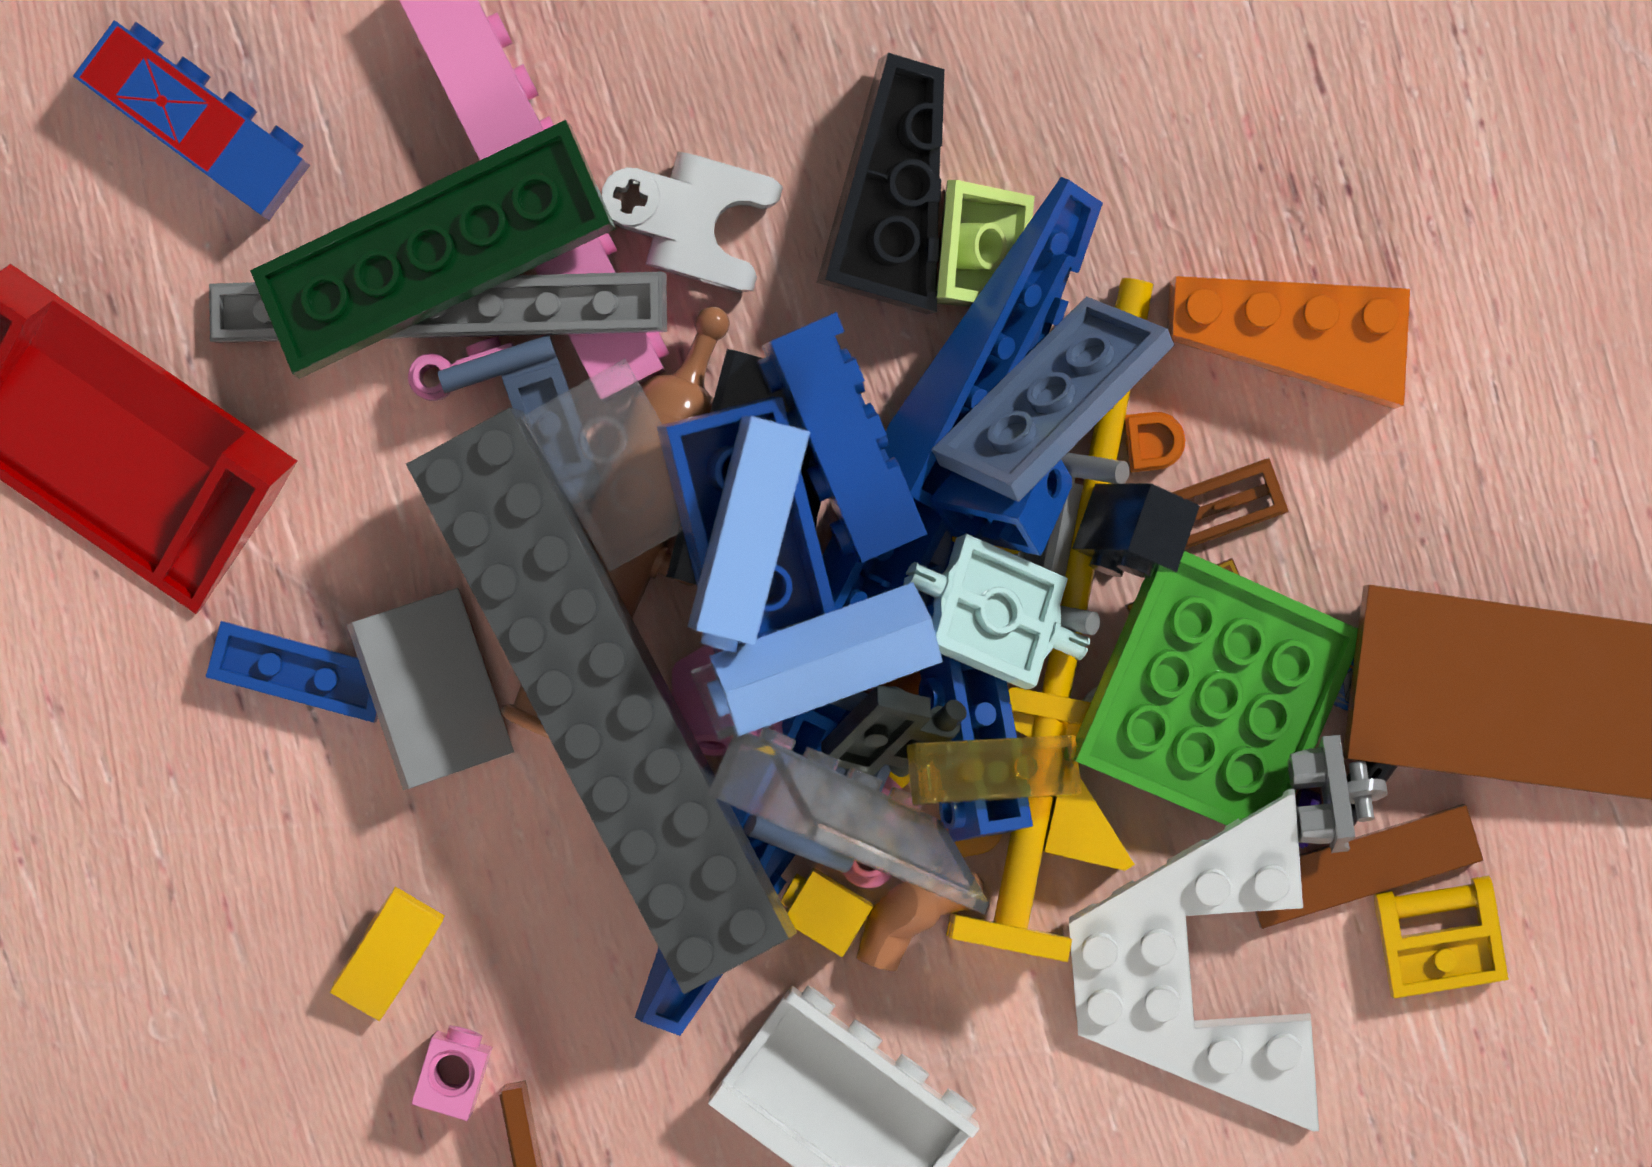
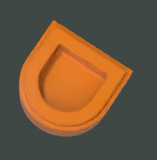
[1124,412,1186,473]

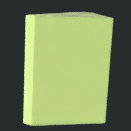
[936,180,1035,307]

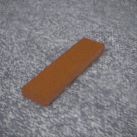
[1255,804,1484,929]

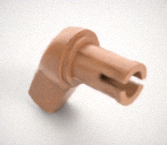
[856,872,985,971]

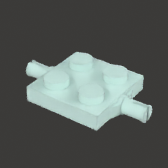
[904,534,1090,690]

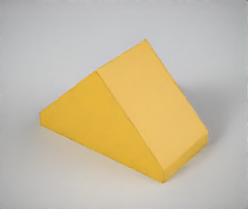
[1043,763,1135,871]

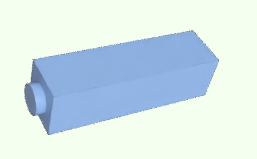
[688,416,810,652]
[706,582,943,736]

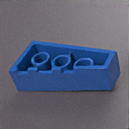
[757,312,927,563]

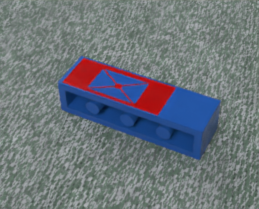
[73,20,310,221]

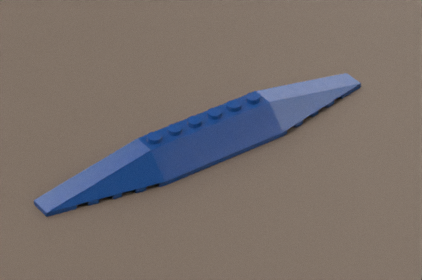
[635,177,1103,1036]

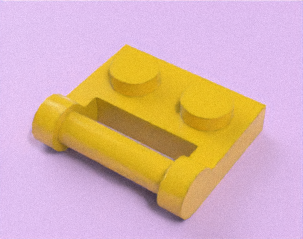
[1374,875,1509,999]

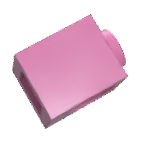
[411,1026,493,1121]

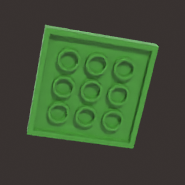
[1067,551,1358,825]

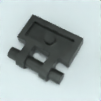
[821,685,967,777]

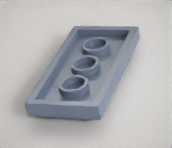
[931,296,1174,502]

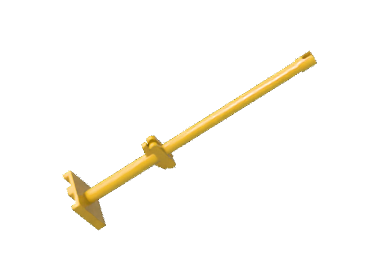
[946,278,1154,962]

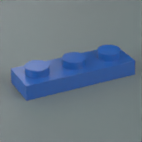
[206,621,378,723]

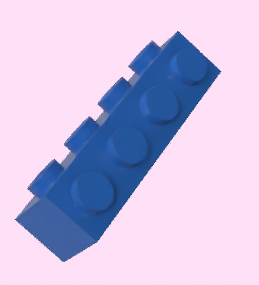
[918,604,1033,842]

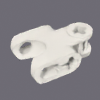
[602,152,783,293]

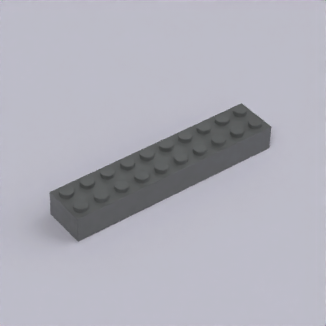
[406,407,797,994]

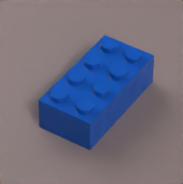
[656,397,836,654]

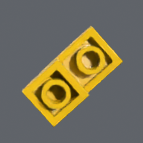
[329,886,445,1022]

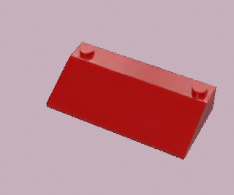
[0,263,298,614]

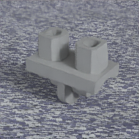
[1287,735,1388,853]

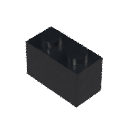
[1072,483,1200,579]

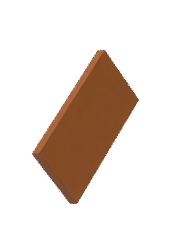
[1343,585,1652,800]

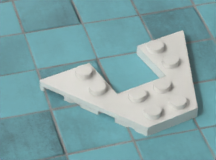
[1069,789,1319,1132]

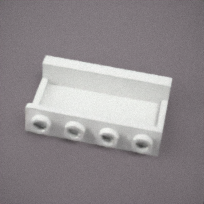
[708,985,980,1167]

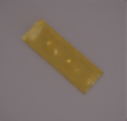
[907,735,1082,805]

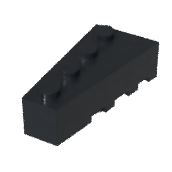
[817,53,945,314]

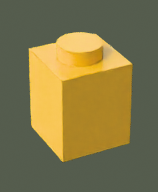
[780,867,873,958]

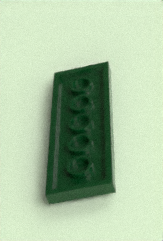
[250,120,616,379]

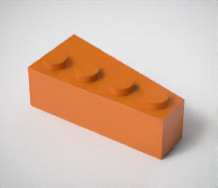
[1167,276,1410,409]

